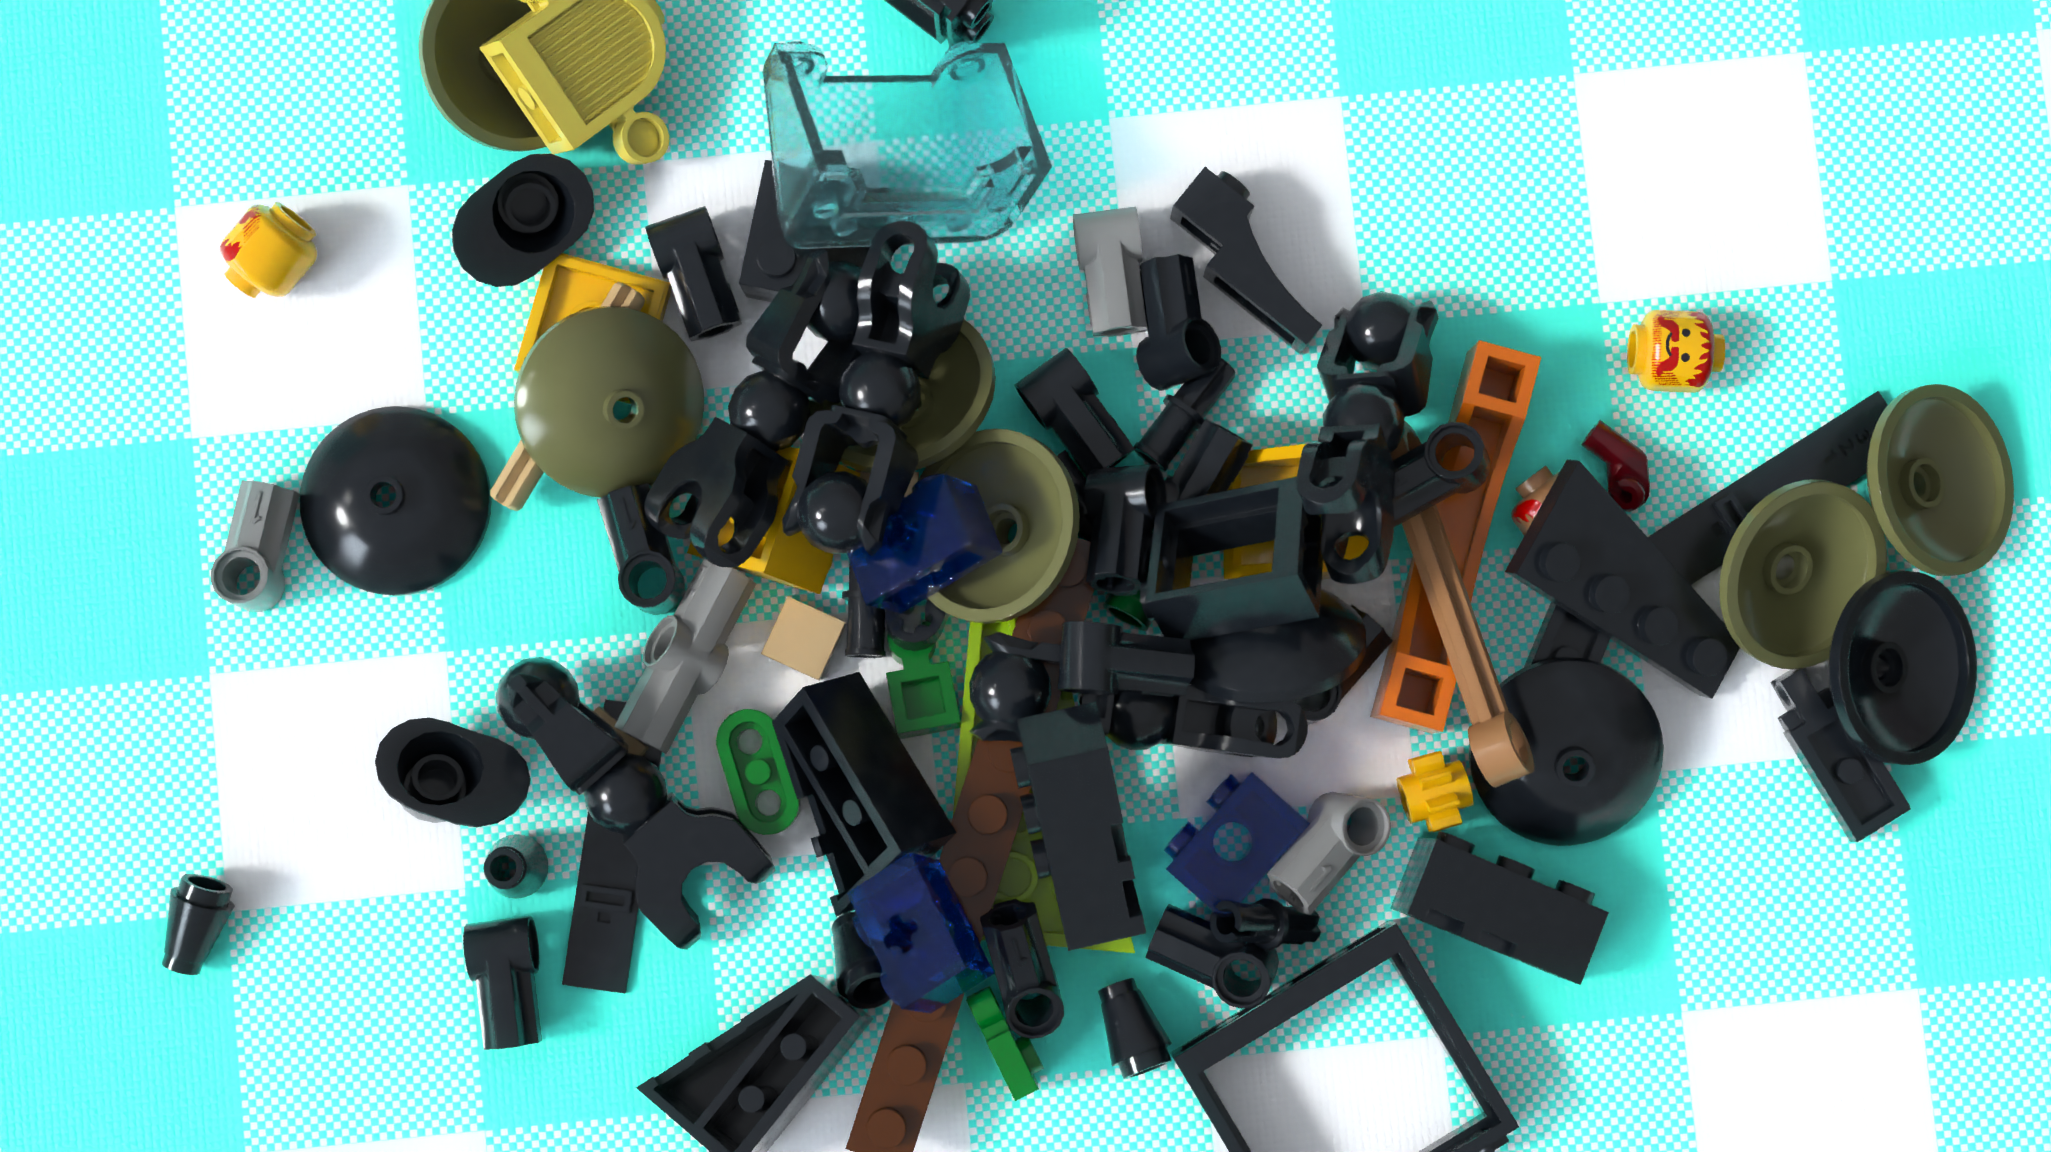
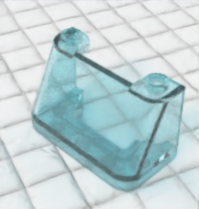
[762,41,1052,249]

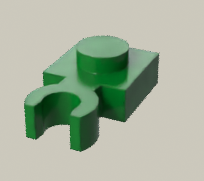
[886,621,961,740]
[966,985,1044,1101]

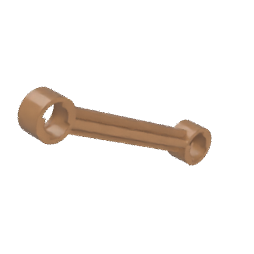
[1391,421,1534,788]

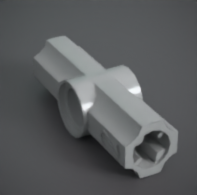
[614,559,756,754]

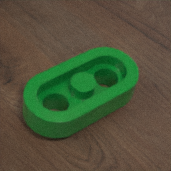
[716,709,801,835]

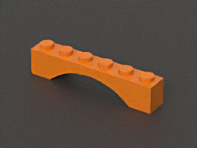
[1370,340,1542,734]

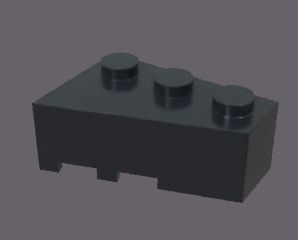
[772,672,957,917]
[1010,701,1146,951]
[1390,831,1609,985]
[636,974,874,1152]

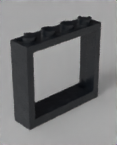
[1170,921,1519,1152]

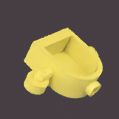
[479,0,669,165]

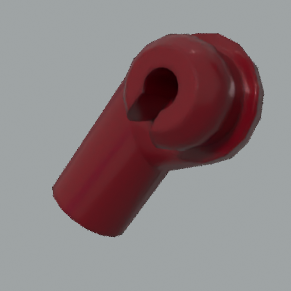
[1581,420,1650,512]

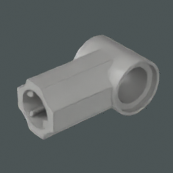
[1073,206,1147,337]
[211,480,300,612]
[1267,792,1391,915]

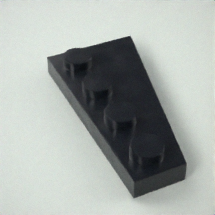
[1505,459,1740,699]

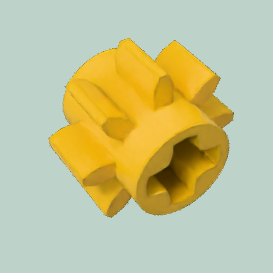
[1396,751,1474,832]

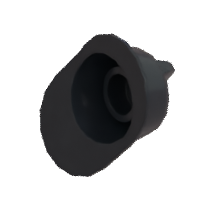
[452,153,594,287]
[375,717,531,828]

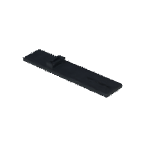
[1648,391,1888,585]
[562,699,662,994]

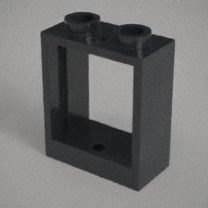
[1140,477,1323,641]

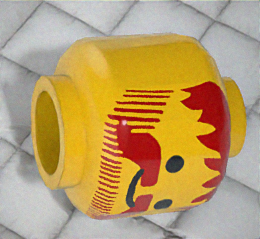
[220,202,317,298]
[1627,310,1725,393]

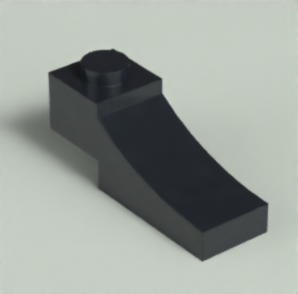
[1170,167,1322,354]

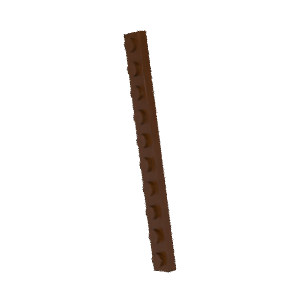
[845,538,1094,1152]

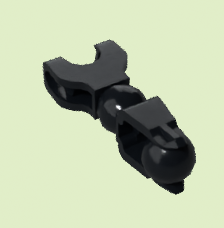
[782,221,970,556]
[644,248,862,568]
[1296,291,1439,584]
[969,632,1308,759]
[495,657,776,950]

